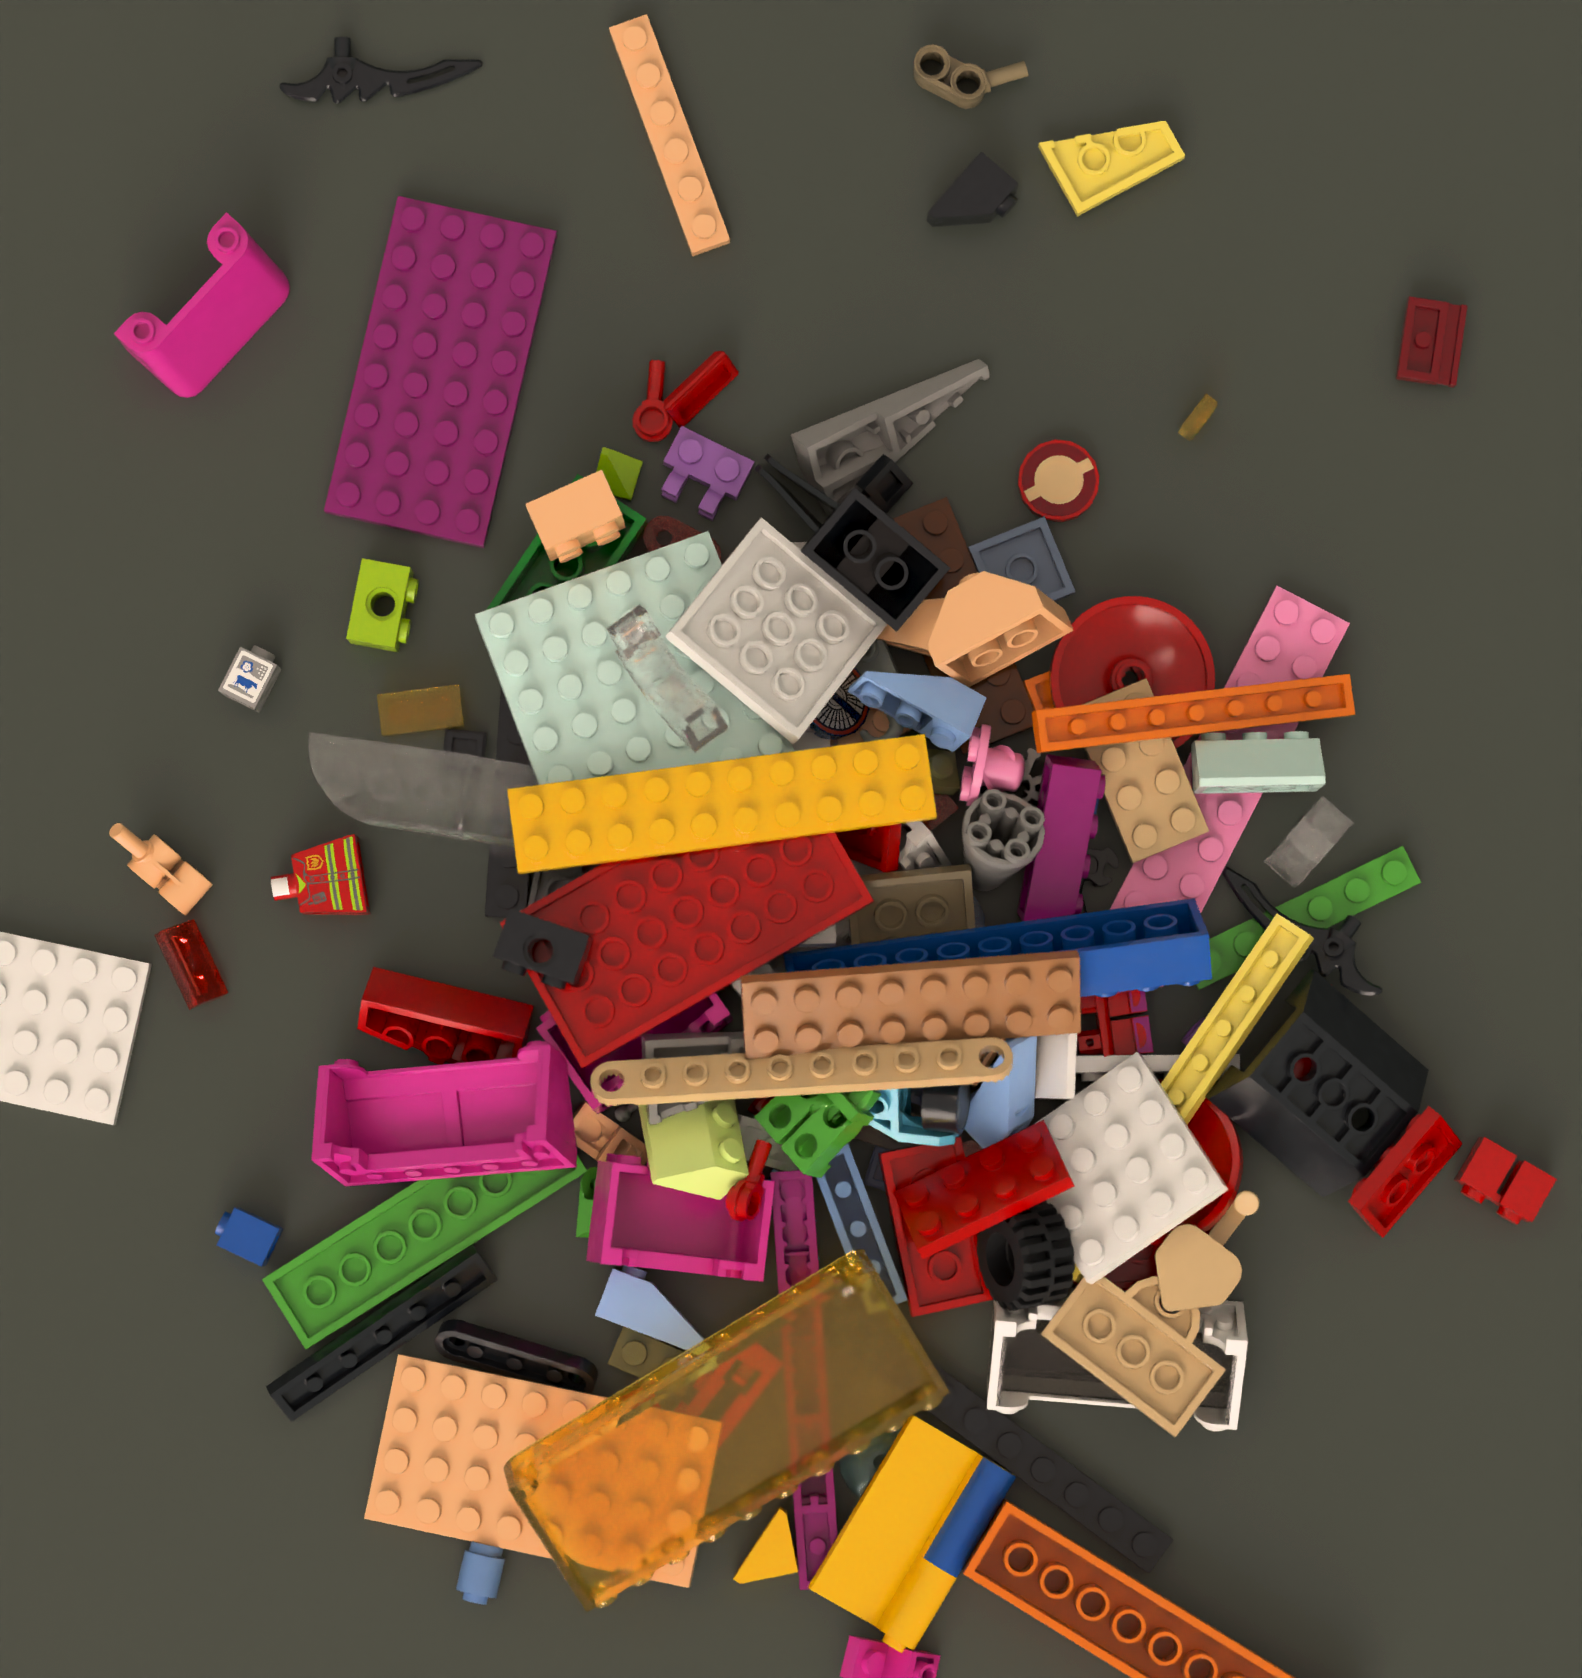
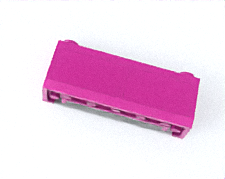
[311,1041,577,1187]

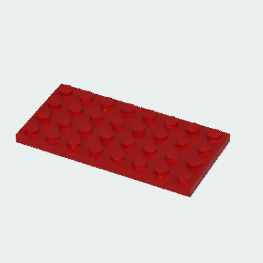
[500,832,874,1069]

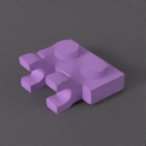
[661,426,755,521]

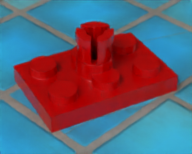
[1348,1106,1463,1238]

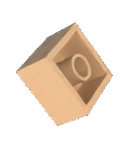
[525,470,626,563]

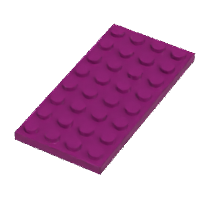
[324,196,557,548]

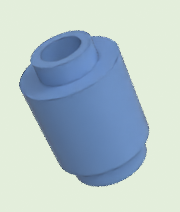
[456,1541,505,1605]

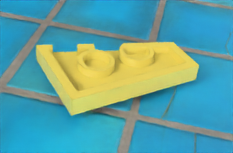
[1038,120,1185,217]

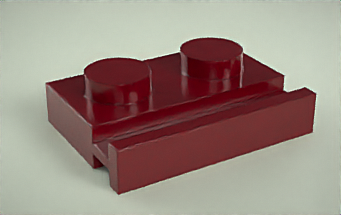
[1395,296,1468,388]

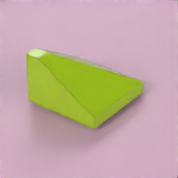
[596,447,643,501]

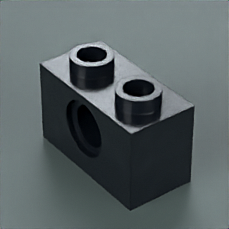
[493,908,594,990]

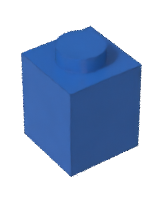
[215,1207,284,1267]

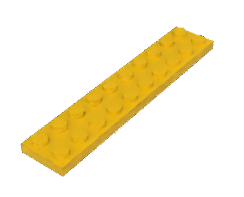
[507,734,937,874]

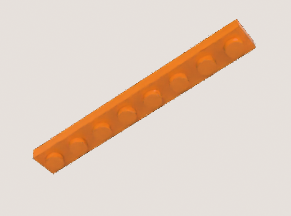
[1031,674,1355,753]

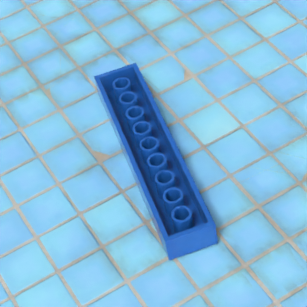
[783,898,1212,997]

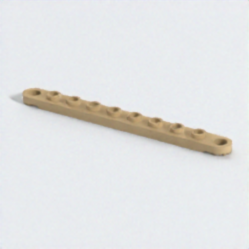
[590,1037,1013,1107]

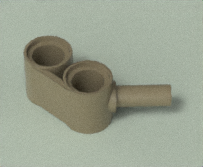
[913,44,1028,109]

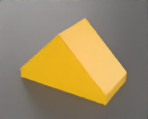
[733,1506,798,1584]

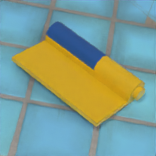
[808,1414,1017,1653]

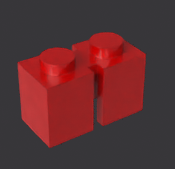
[1454,1137,1557,1225]

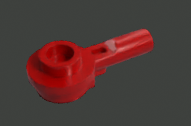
[632,360,673,442]
[726,1139,772,1222]

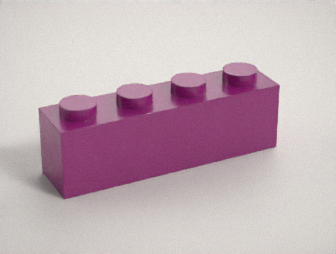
[1017,754,1106,922]

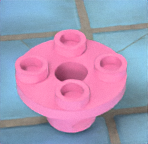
[959,724,1025,806]

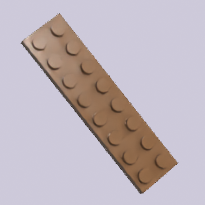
[740,950,1081,1059]

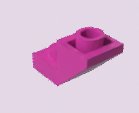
[840,1635,941,1678]

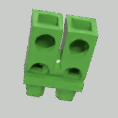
[754,1090,881,1178]

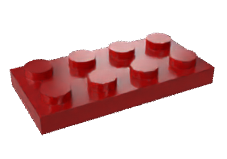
[893,1120,1075,1259]
[878,1136,994,1317]

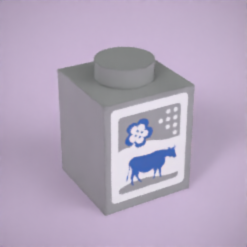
[218,645,282,713]

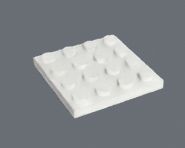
[665,517,887,744]
[0,932,152,1125]
[1033,1052,1229,1285]

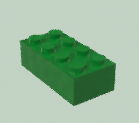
[486,474,648,610]

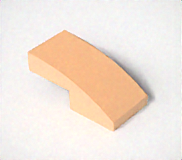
[573,1101,647,1166]

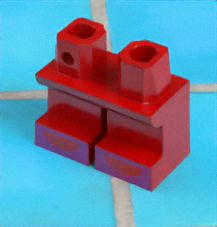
[1077,989,1154,1057]

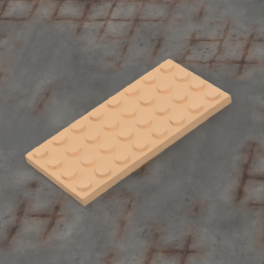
[364,1354,723,1588]

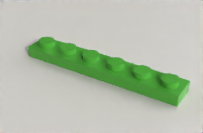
[1195,846,1421,990]

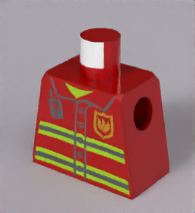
[271,834,371,915]

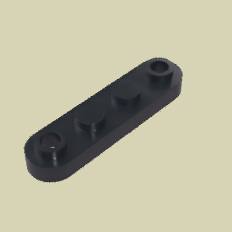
[435,1319,598,1394]

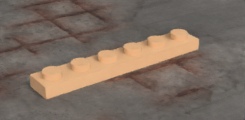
[609,14,730,257]

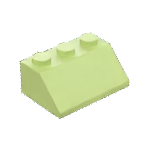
[638,1099,749,1200]

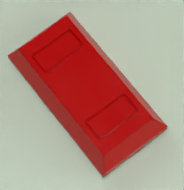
[664,351,739,428]

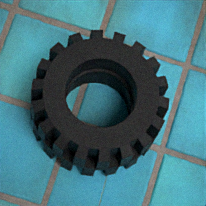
[977,1200,1075,1311]

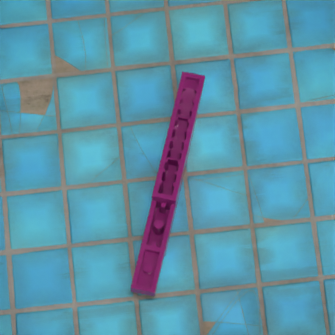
[770,1170,838,1590]

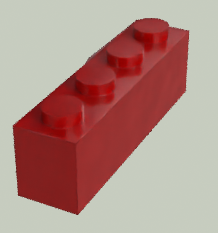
[357,967,534,1065]

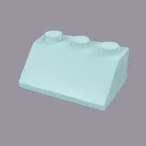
[1191,731,1326,794]

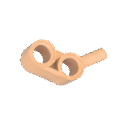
[109,823,213,916]

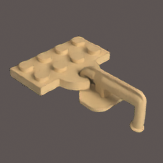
[1040,1191,1259,1437]

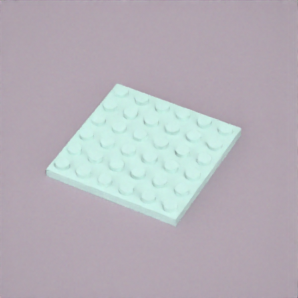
[475,531,794,785]

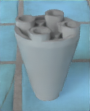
[961,789,1045,891]

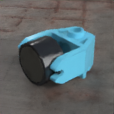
[868,1084,971,1146]

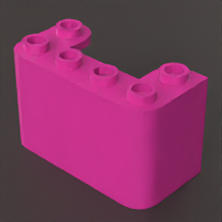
[586,1153,775,1282]

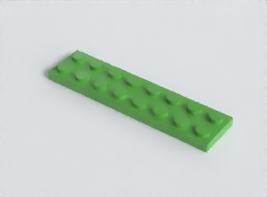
[262,1154,587,1350]

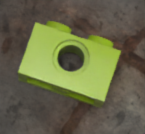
[346,558,419,652]

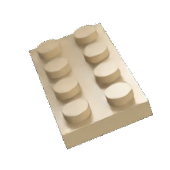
[1082,678,1209,863]

